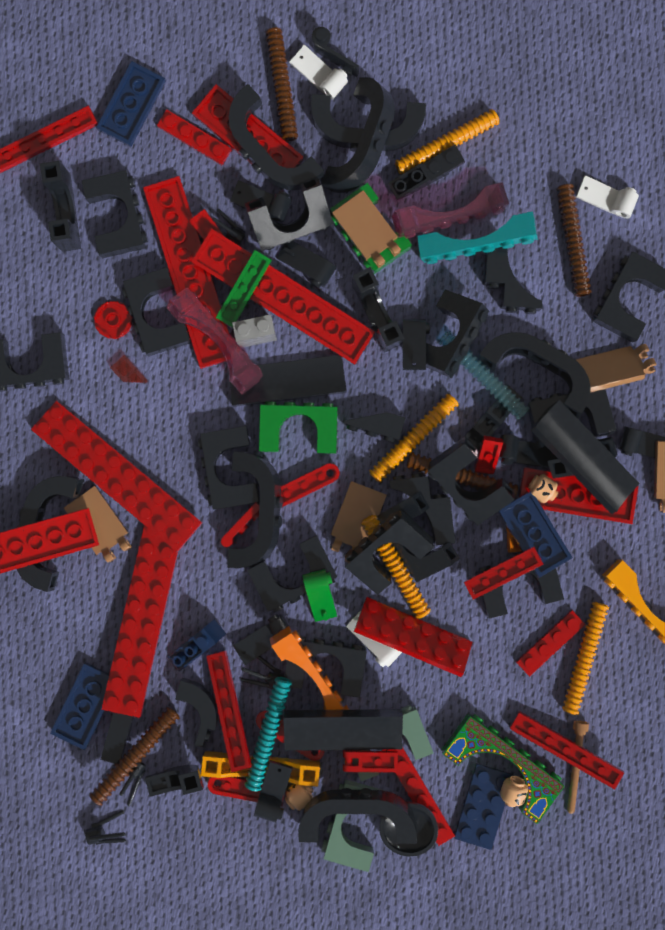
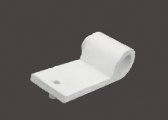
[289,45,348,100]
[576,175,639,219]
[346,611,402,667]

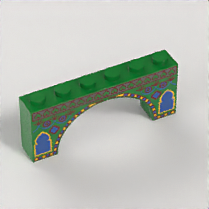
[441,713,565,824]

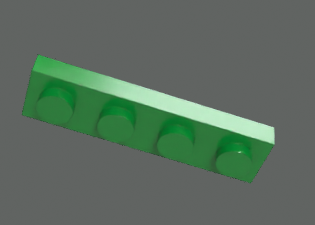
[216,250,272,328]

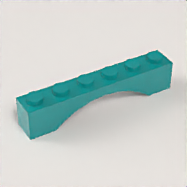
[417,211,538,264]

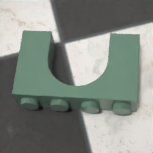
[353,705,433,782]
[321,779,385,872]

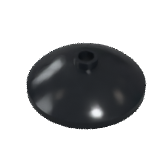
[380,801,438,857]

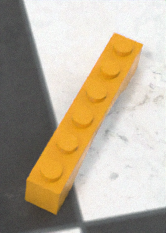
[602,559,665,644]
[201,751,320,787]

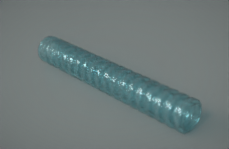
[438,331,529,420]

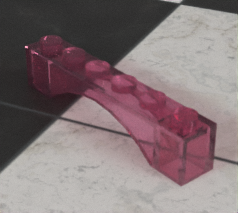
[391,182,509,239]
[166,288,263,394]

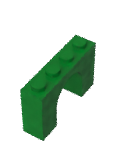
[330,182,412,274]
[259,402,338,454]

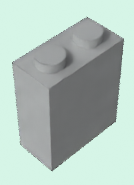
[232,315,277,348]

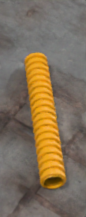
[395,109,499,175]
[369,394,459,483]
[361,514,431,618]
[562,602,609,715]

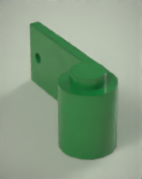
[302,569,337,622]

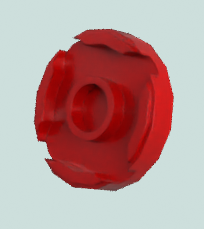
[94,301,132,339]

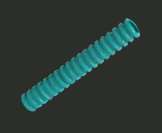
[244,677,292,791]

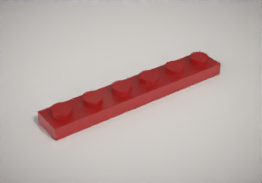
[0,105,98,173]
[206,651,252,772]
[510,711,624,790]
[382,746,455,846]

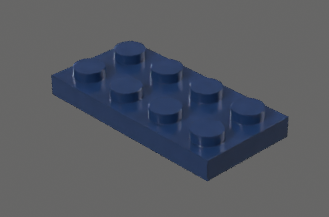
[96,61,166,147]
[498,491,573,578]
[50,662,109,750]
[454,763,514,850]

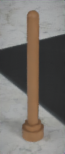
[567,720,589,814]

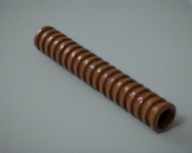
[265,27,298,141]
[556,183,592,297]
[406,452,518,497]
[89,707,180,806]

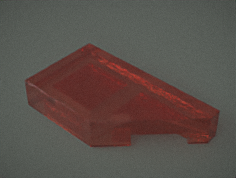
[110,355,149,383]

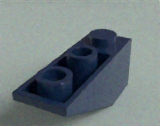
[168,619,226,672]

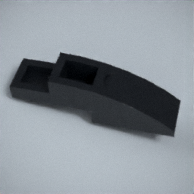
[388,144,465,200]

